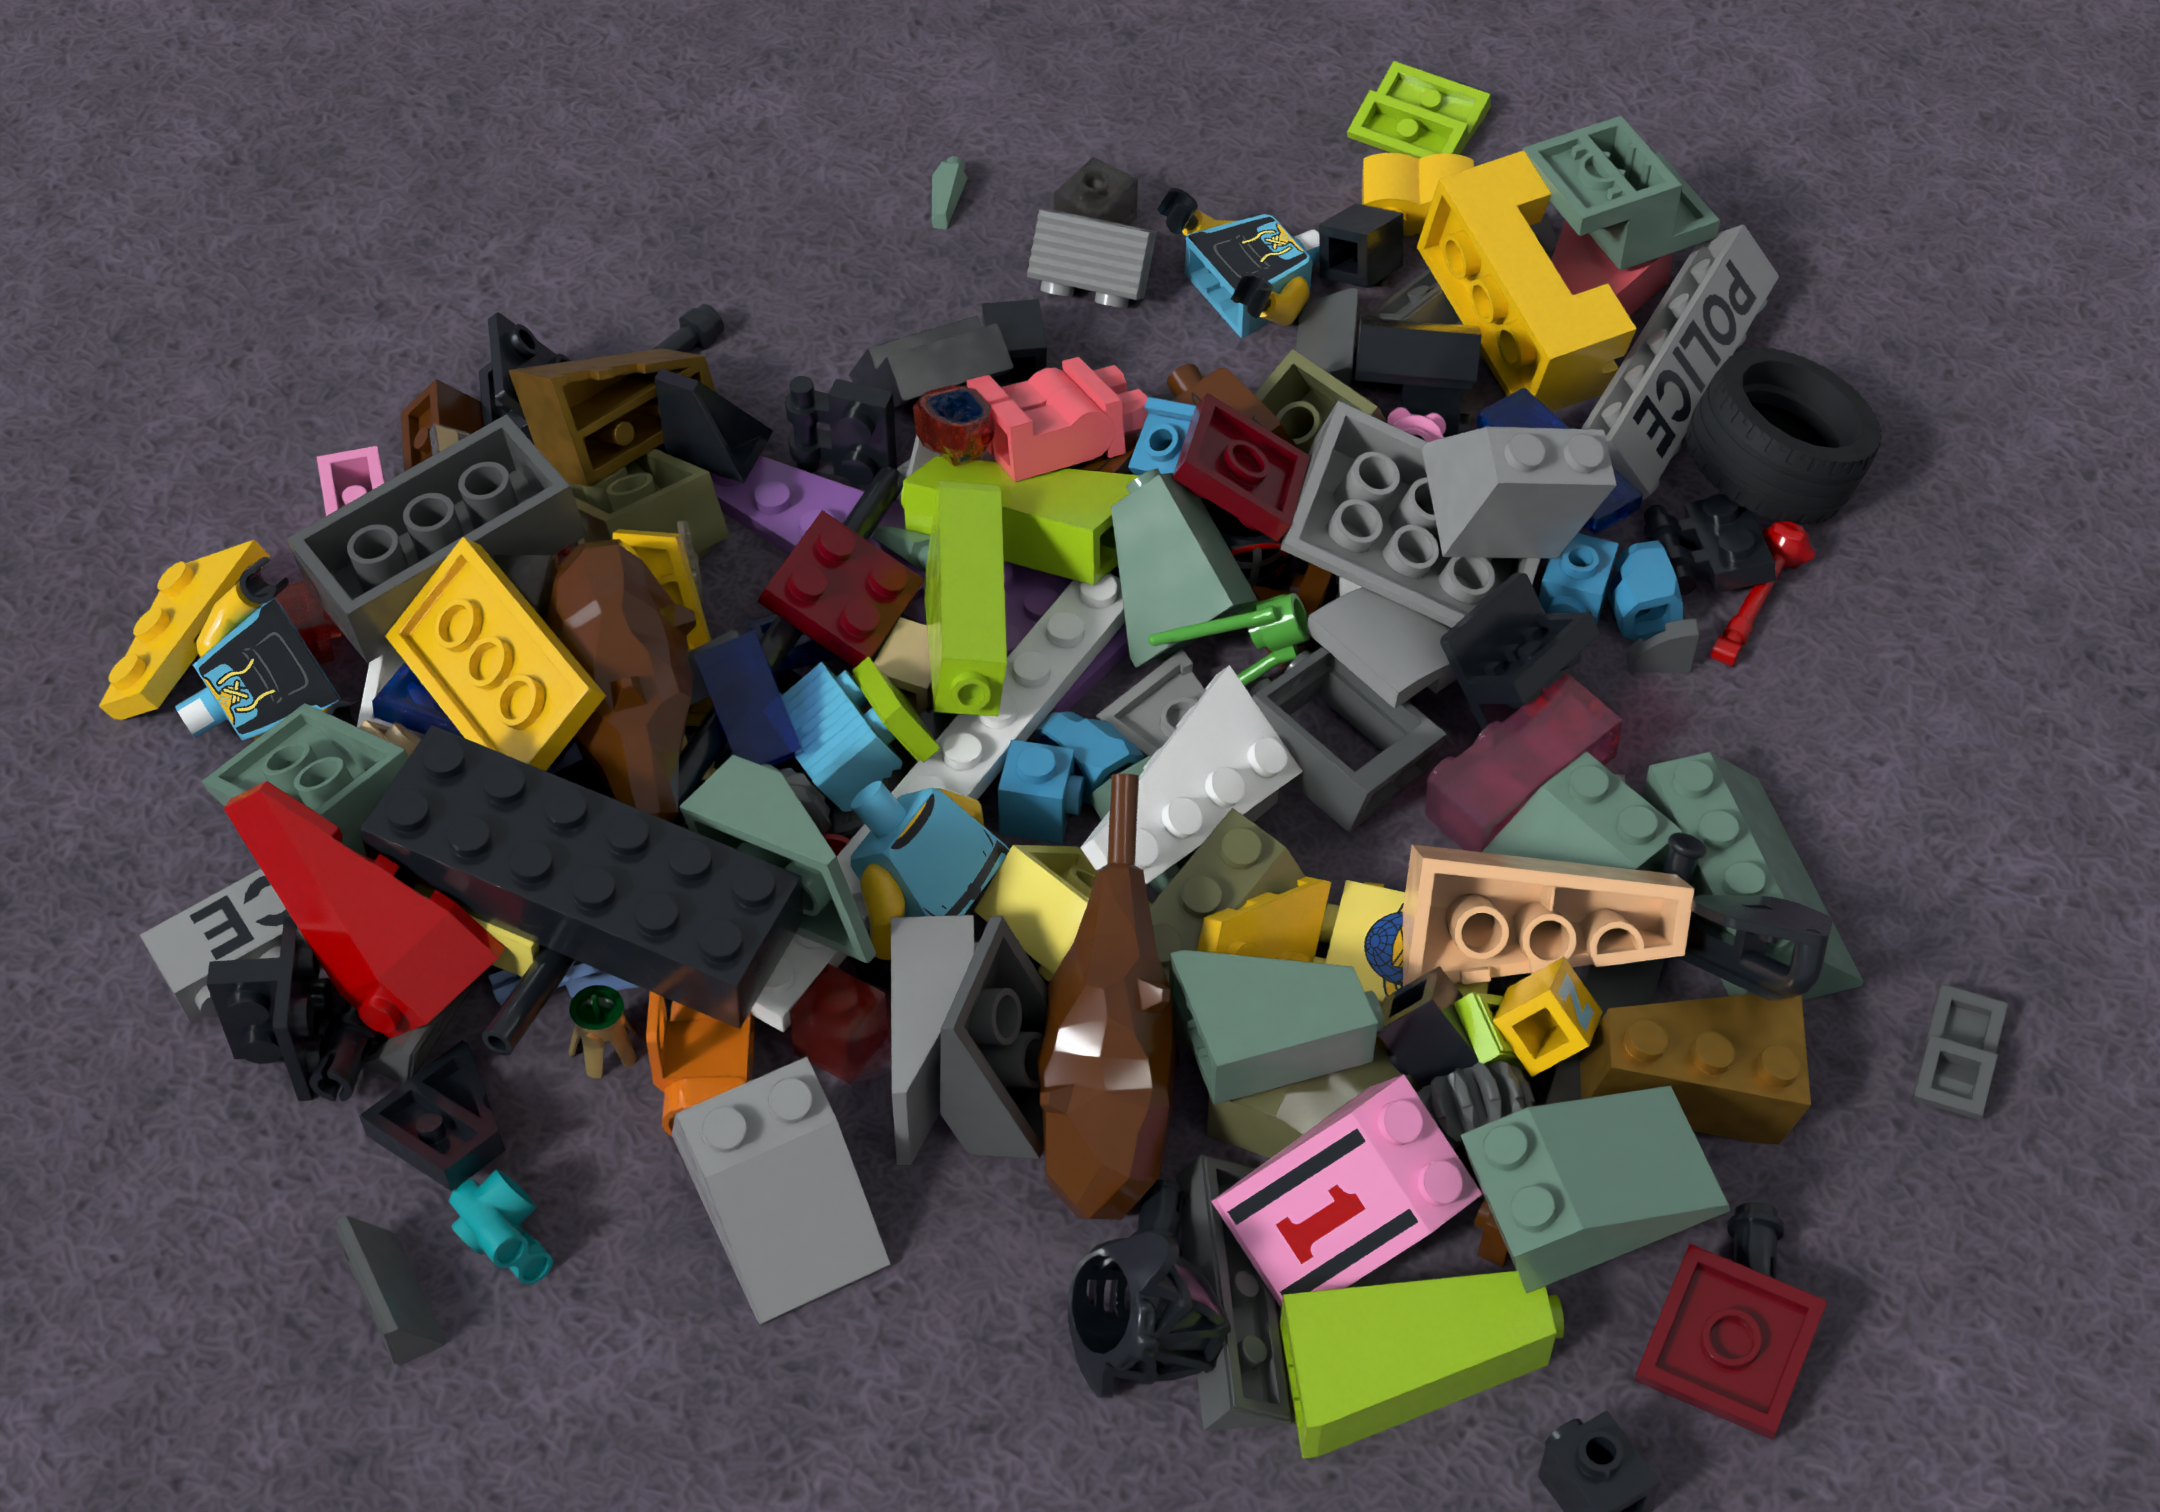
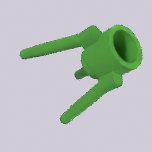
[1148,593,1310,687]

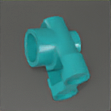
[449,1169,553,1285]

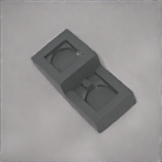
[1912,984,2008,1121]

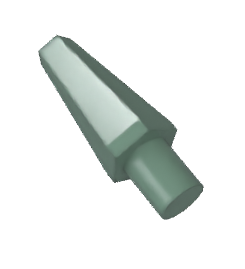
[932,156,968,229]
[873,525,931,572]

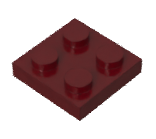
[1172,392,1310,542]
[757,510,925,667]
[1634,1243,1828,1440]

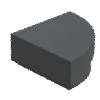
[1627,619,1699,673]

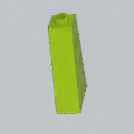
[901,456,1140,585]
[923,480,1007,717]
[1279,1271,1564,1459]

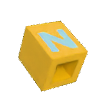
[1492,957,1603,1077]

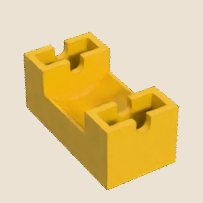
[1417,150,1637,416]

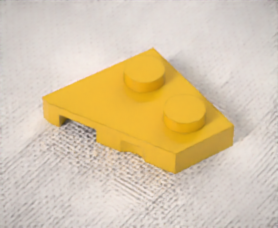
[1196,876,1331,963]

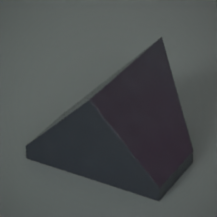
[655,368,773,484]

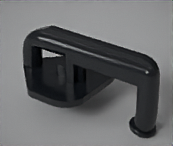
[1663,832,1833,1000]

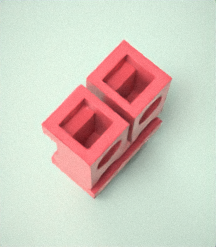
[966,357,1148,482]

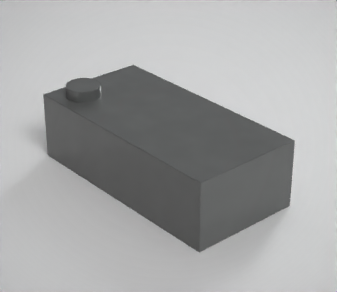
[286,414,586,664]

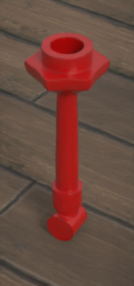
[1710,521,1815,667]

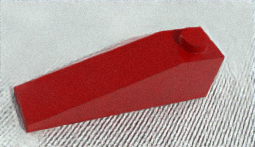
[223,781,505,1039]

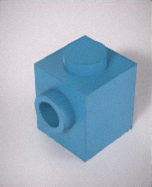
[1539,533,1619,625]
[998,739,1085,844]

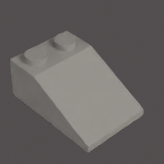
[891,915,979,1165]
[672,1057,891,1326]

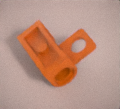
[646,991,756,1137]

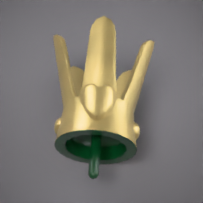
[569,985,637,1078]

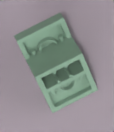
[1522,116,1720,271]

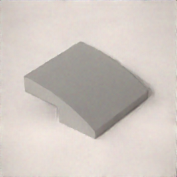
[1306,587,1457,709]

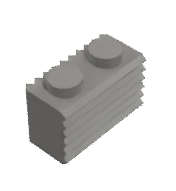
[1027,209,1157,308]

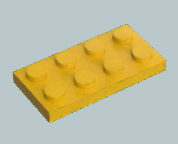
[385,537,606,771]

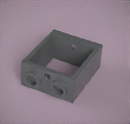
[1249,646,1447,833]

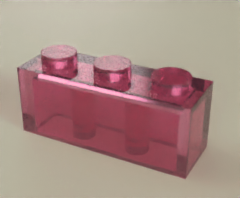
[1425,673,1623,852]

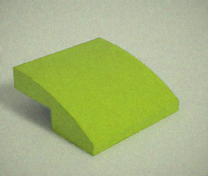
[1347,61,1491,159]

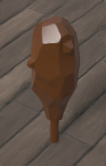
[546,539,696,823]
[1037,774,1179,1220]

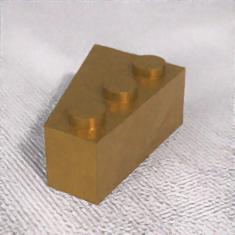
[508,349,717,487]
[1580,994,1811,1145]

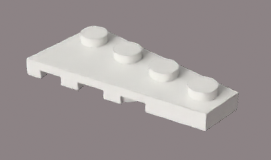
[1080,665,1303,884]

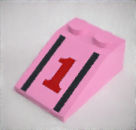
[1211,1074,1482,1309]

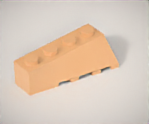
[1403,844,1694,987]

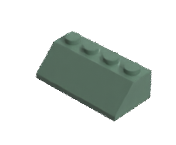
[1642,752,1864,1000]

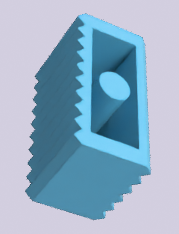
[763,662,902,812]

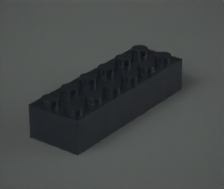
[360,725,804,1029]

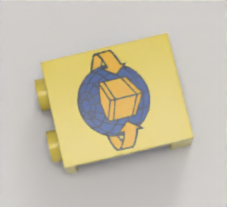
[1312,880,1490,1008]

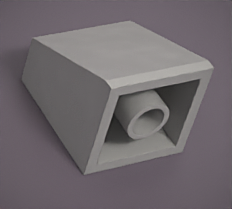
[1422,427,1616,558]

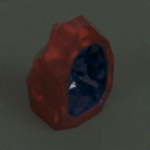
[913,385,995,467]

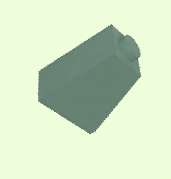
[1111,468,1258,668]
[1169,950,1384,1105]

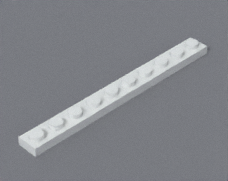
[751,573,1125,1032]

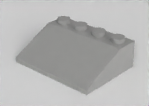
[1281,401,1541,628]

